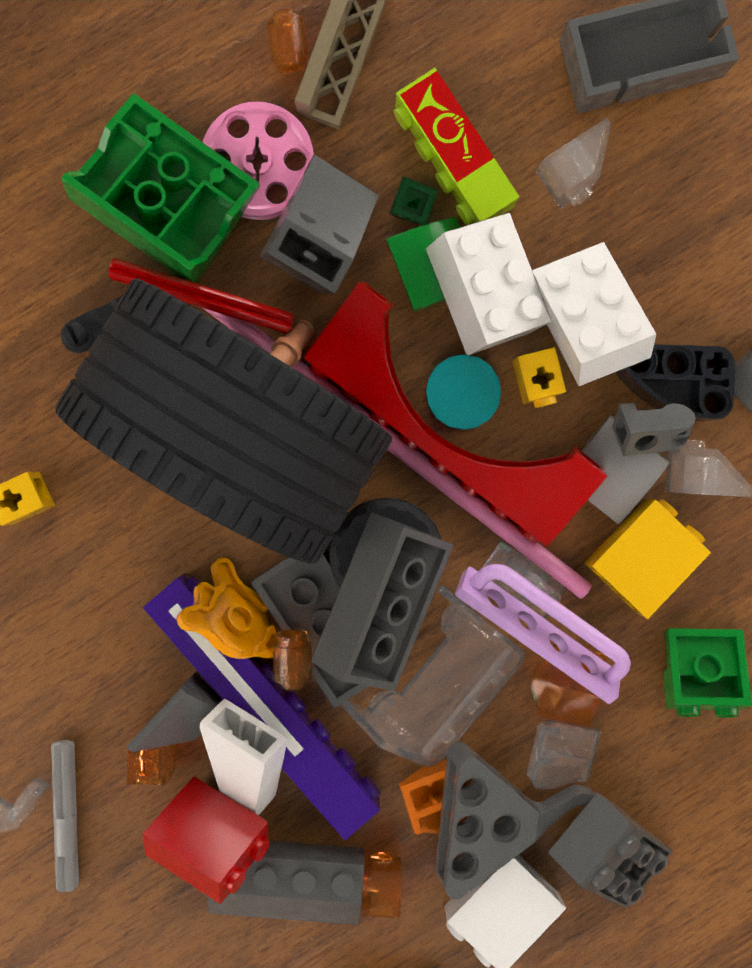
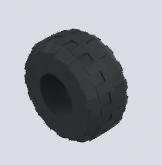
[329,498,441,588]

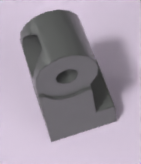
[612,403,696,456]

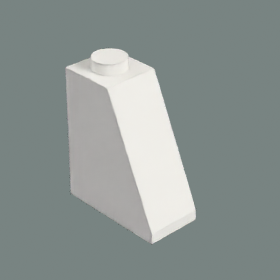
[200,698,288,816]

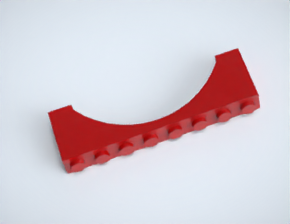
[304,282,608,547]

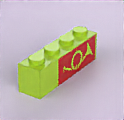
[393,68,520,225]

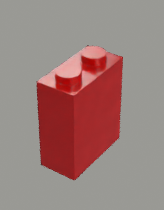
[142,776,270,904]

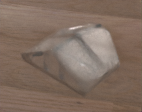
[526,718,601,789]

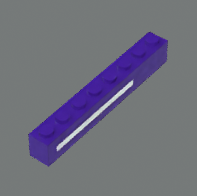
[143,574,380,840]

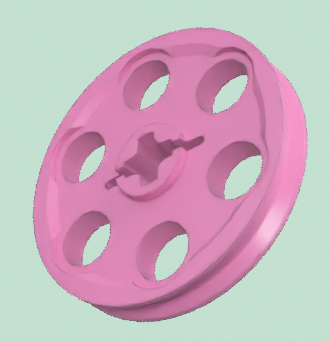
[203,102,314,220]

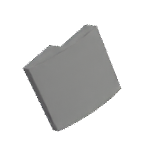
[581,414,669,524]

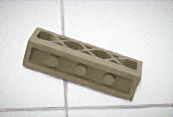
[295,0,387,130]

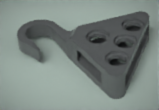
[435,742,596,899]

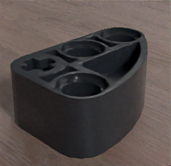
[616,344,735,422]

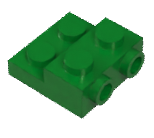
[663,628,752,718]

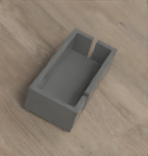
[559,0,739,114]

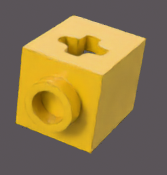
[512,347,566,408]
[0,472,55,526]

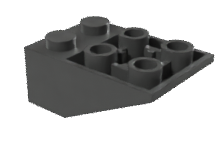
[259,154,379,295]
[548,792,673,909]

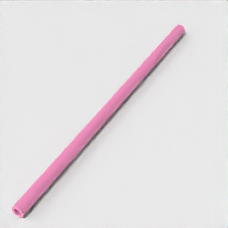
[203,308,592,599]

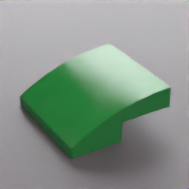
[386,217,460,312]

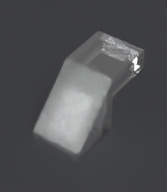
[0,777,50,833]

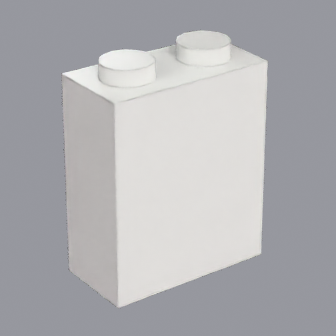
[444,855,566,968]

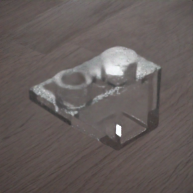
[482,541,567,618]

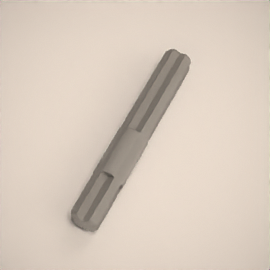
[51,740,79,892]

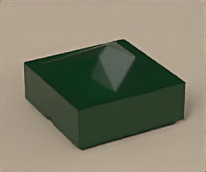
[389,176,438,226]

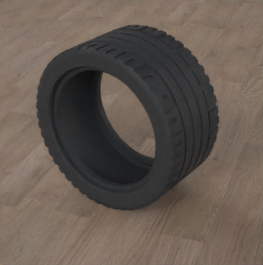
[55,278,392,564]

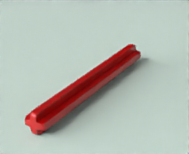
[108,258,294,334]

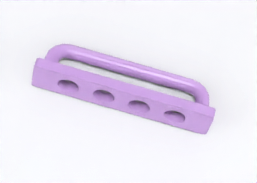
[455,564,631,704]

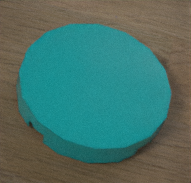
[426,354,501,430]

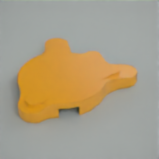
[176,557,282,659]

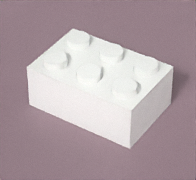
[426,213,552,356]
[532,242,656,386]

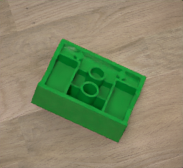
[61,93,260,283]

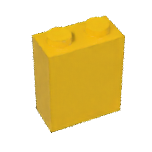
[584,499,711,619]

